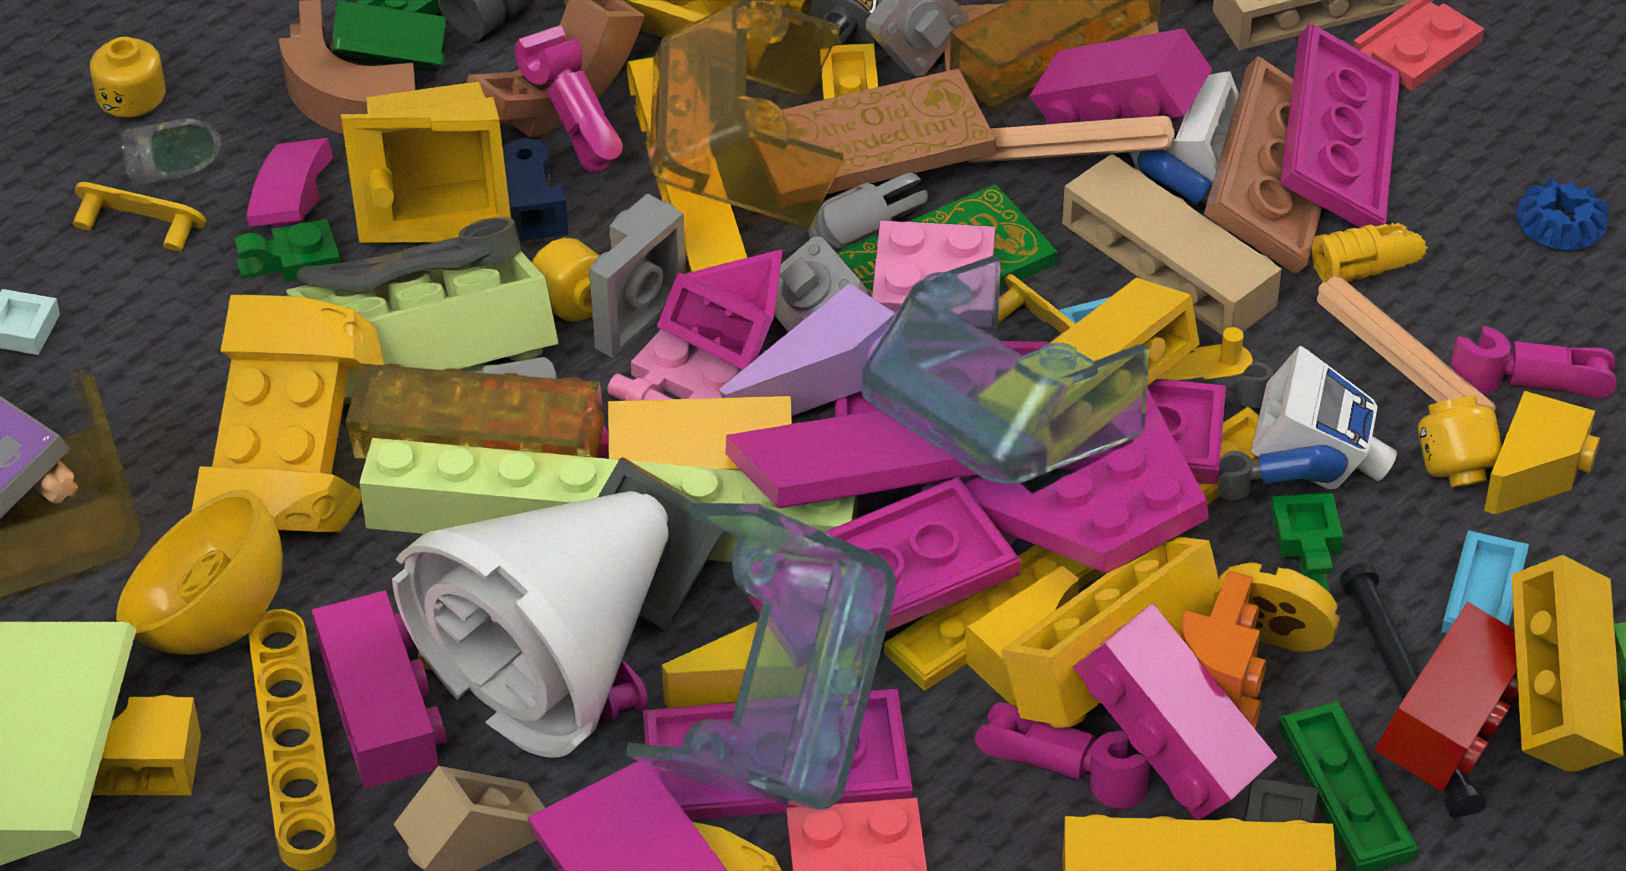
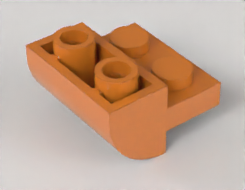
[1181,570,1267,729]

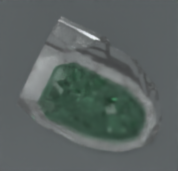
[121,117,223,185]

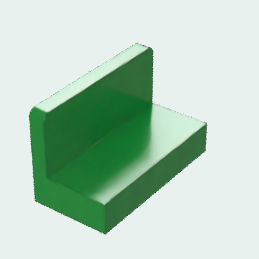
[330,0,446,72]

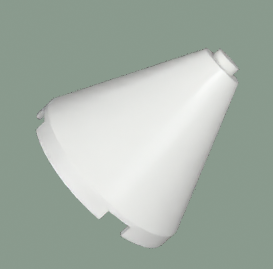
[392,491,669,757]

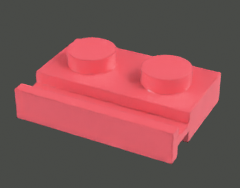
[1353,0,1485,91]

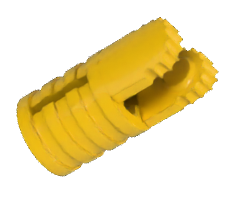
[1312,223,1428,282]

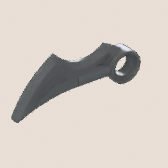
[297,217,521,292]

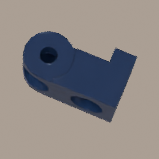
[503,138,568,241]

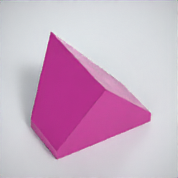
[656,249,783,370]

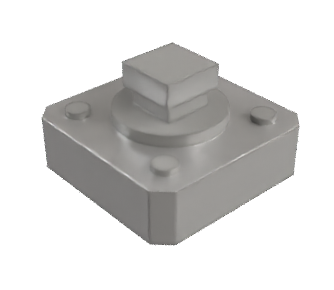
[866,0,967,77]
[774,237,870,332]

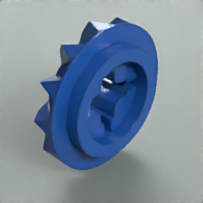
[1517,178,1610,250]

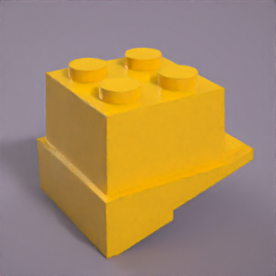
[341,82,511,243]

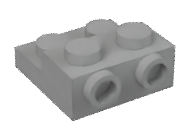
[589,193,686,358]

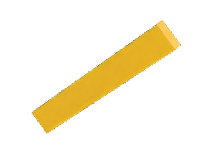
[884,407,1259,691]

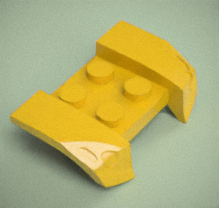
[191,295,385,532]

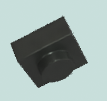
[1244,778,1318,823]

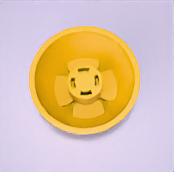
[116,490,283,655]

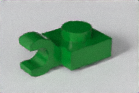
[234,219,340,282]
[1270,493,1343,592]

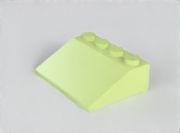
[286,250,559,404]
[0,622,136,865]

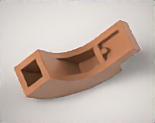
[279,0,416,135]
[466,0,645,138]

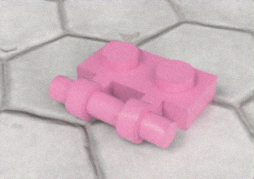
[607,329,742,401]

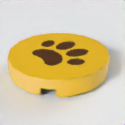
[1213,562,1340,652]

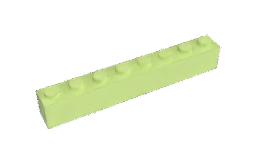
[359,438,858,563]

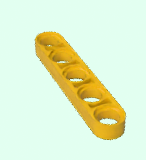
[248,609,338,871]

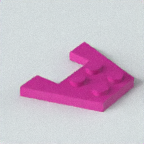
[963,389,1209,573]

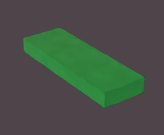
[1277,701,1418,871]

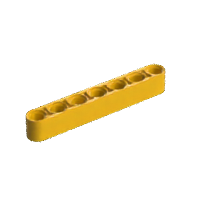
[627,53,747,273]

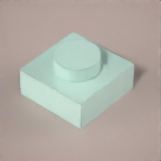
[0,289,60,355]

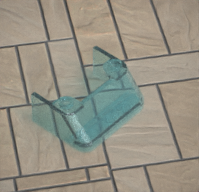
[862,256,1150,484]
[625,503,896,809]

